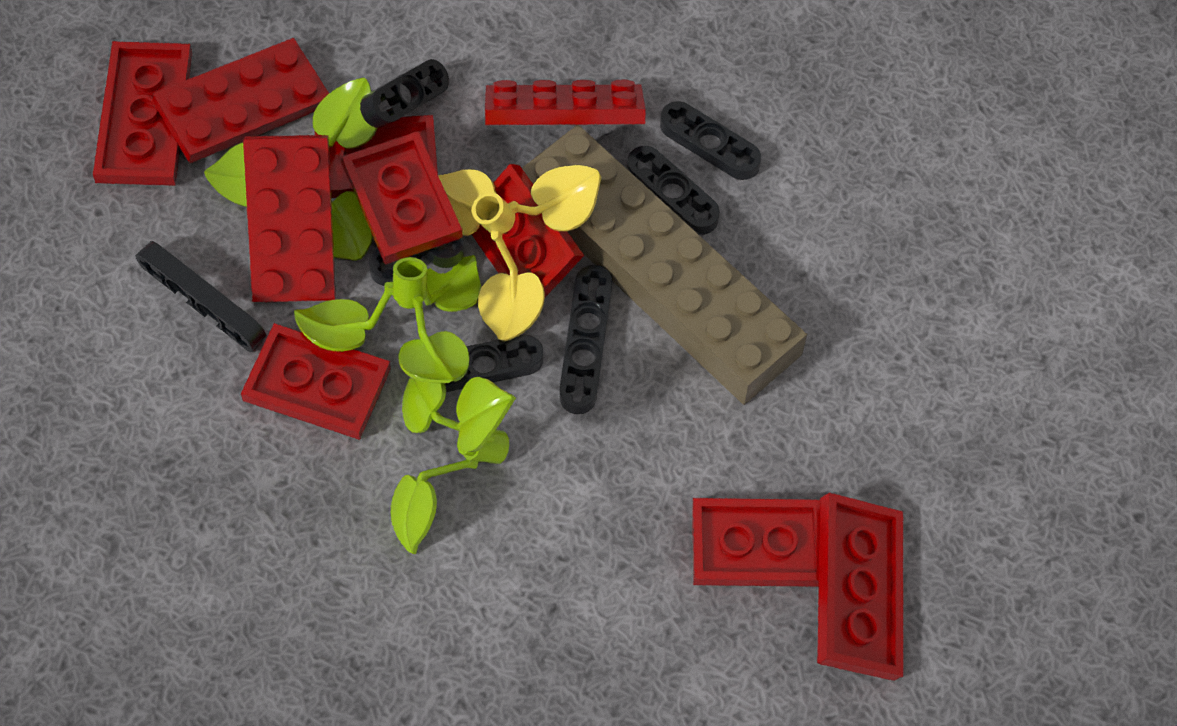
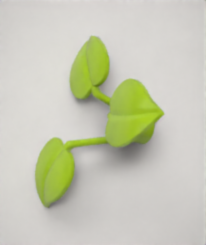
[204,78,377,261]
[294,255,481,383]
[391,377,516,554]

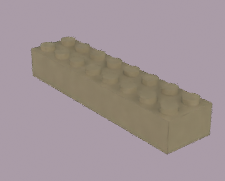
[522,125,807,405]

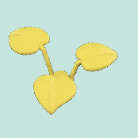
[438,165,601,341]

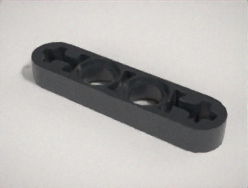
[135,241,267,352]
[559,265,612,414]

